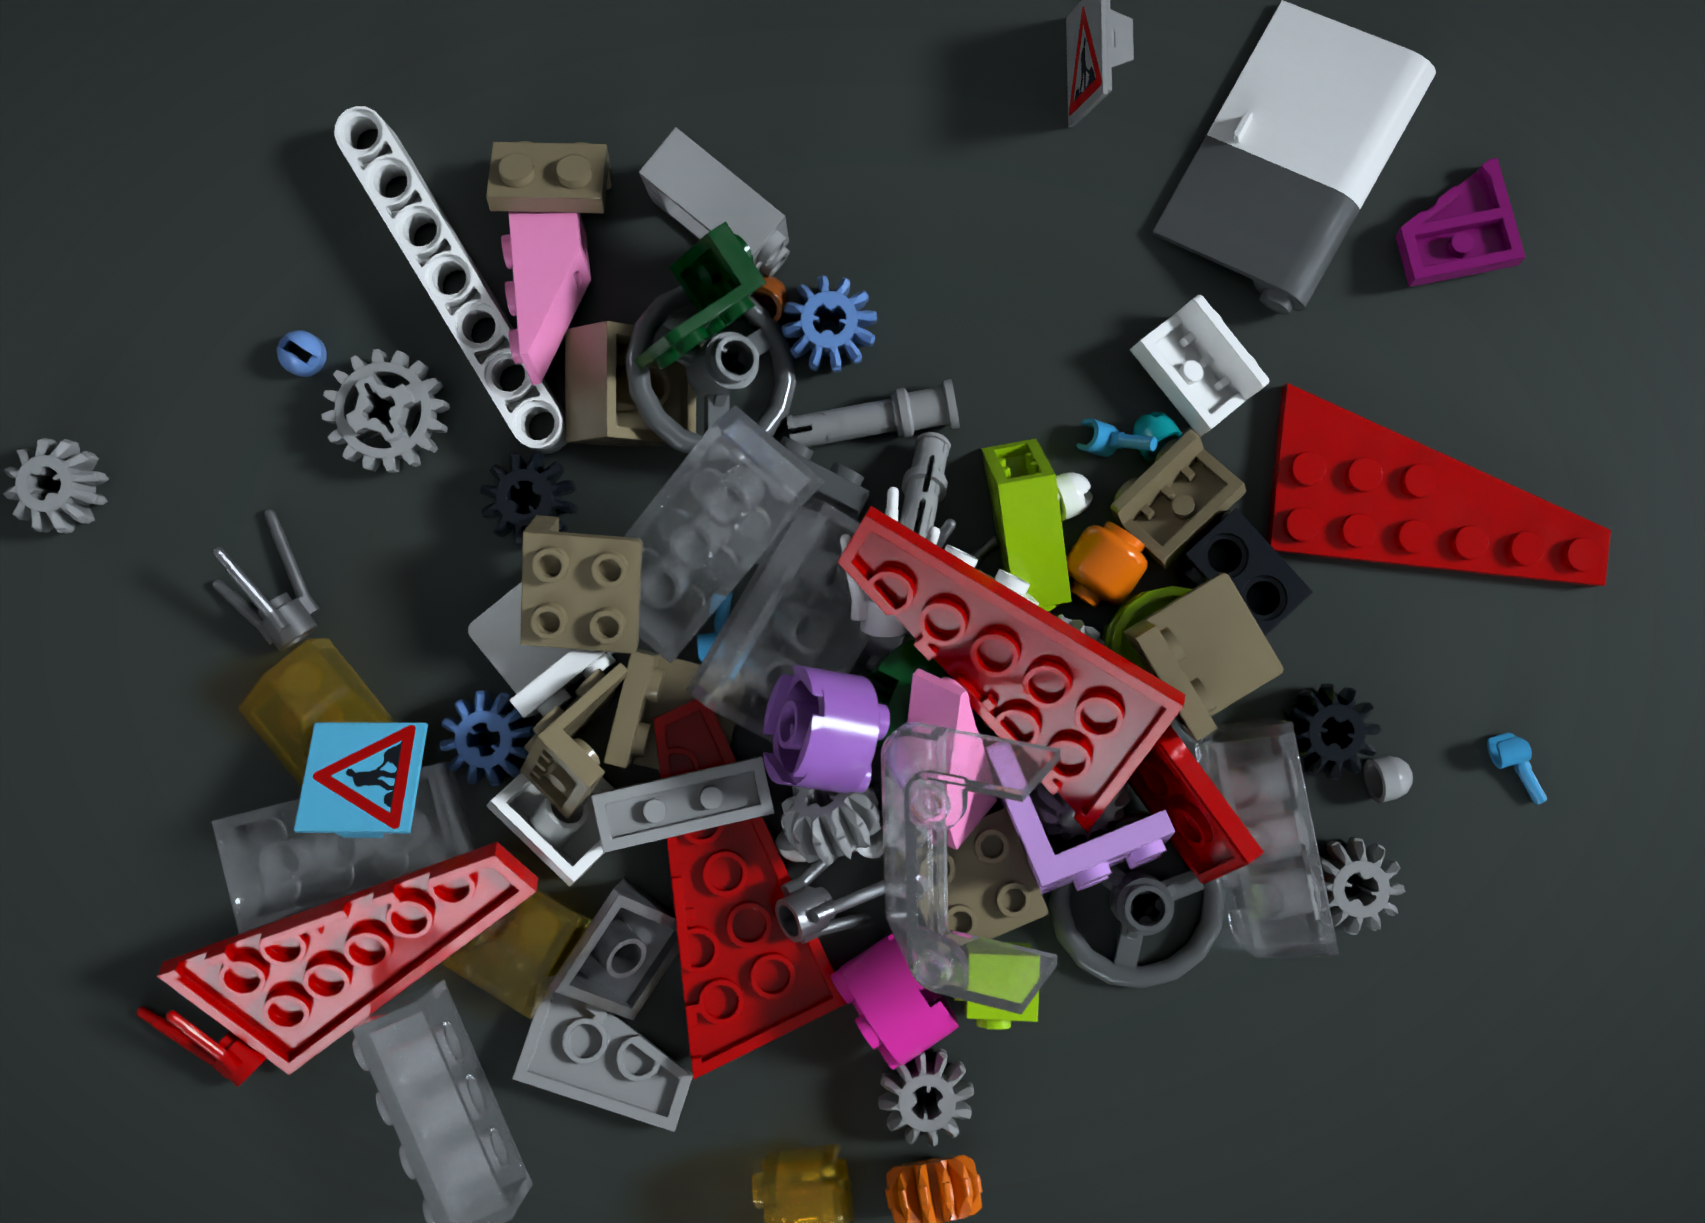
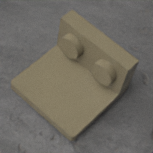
[520,515,643,654]
[1123,573,1284,741]
[603,649,746,770]
[520,663,629,820]
[894,802,1048,957]

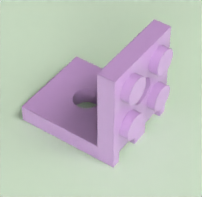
[986,746,1175,895]

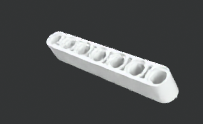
[334,106,566,454]

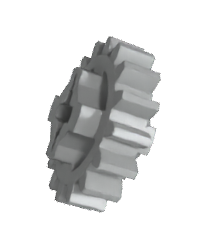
[321,349,450,474]

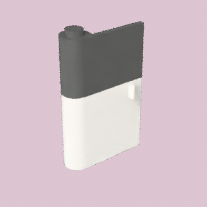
[1153,0,1436,315]

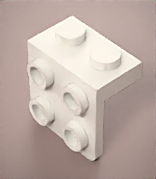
[468,582,616,718]

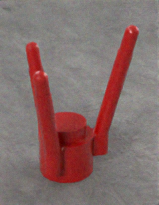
[136,1007,266,1088]

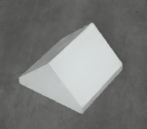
[486,773,614,887]

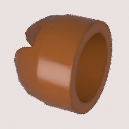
[751,275,788,322]

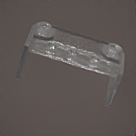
[881,722,1060,1014]

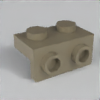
[486,141,612,213]
[1110,429,1246,569]

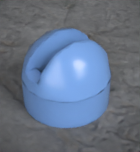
[276,330,327,377]

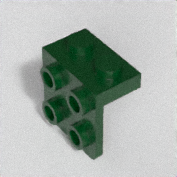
[634,221,766,370]

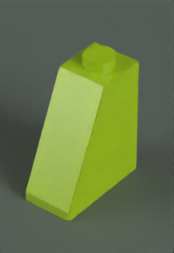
[981,438,1072,612]

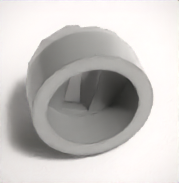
[1363,755,1413,803]

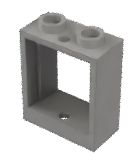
[639,127,790,277]

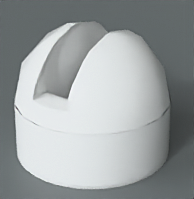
[1056,472,1093,521]

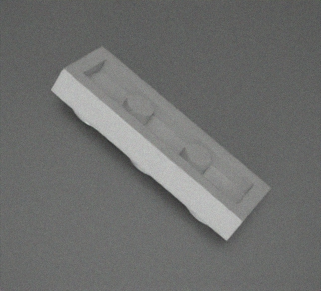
[591,756,774,853]

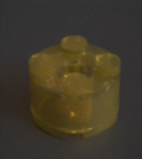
[752,1143,854,1223]

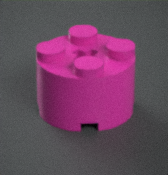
[830,929,960,1070]

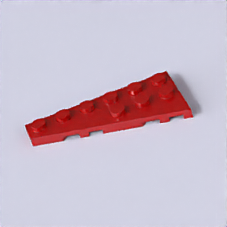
[1266,383,1611,586]

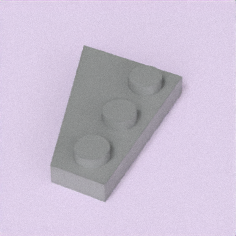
[512,968,693,1132]

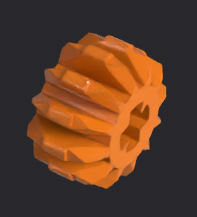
[885,1155,983,1223]

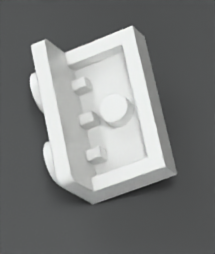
[1130,295,1269,437]

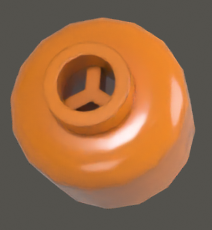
[1066,521,1148,609]

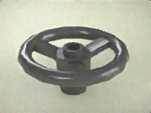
[625,286,797,460]
[1048,809,1226,989]

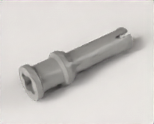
[787,379,960,447]

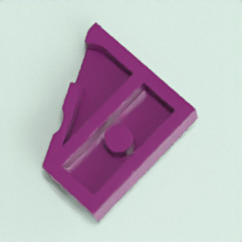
[1395,158,1526,287]

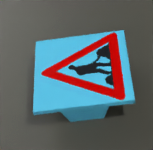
[294,722,428,838]

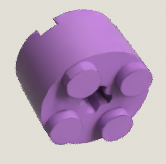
[763,665,890,793]

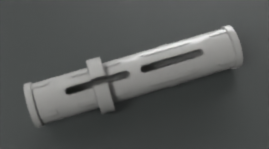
[899,432,951,538]

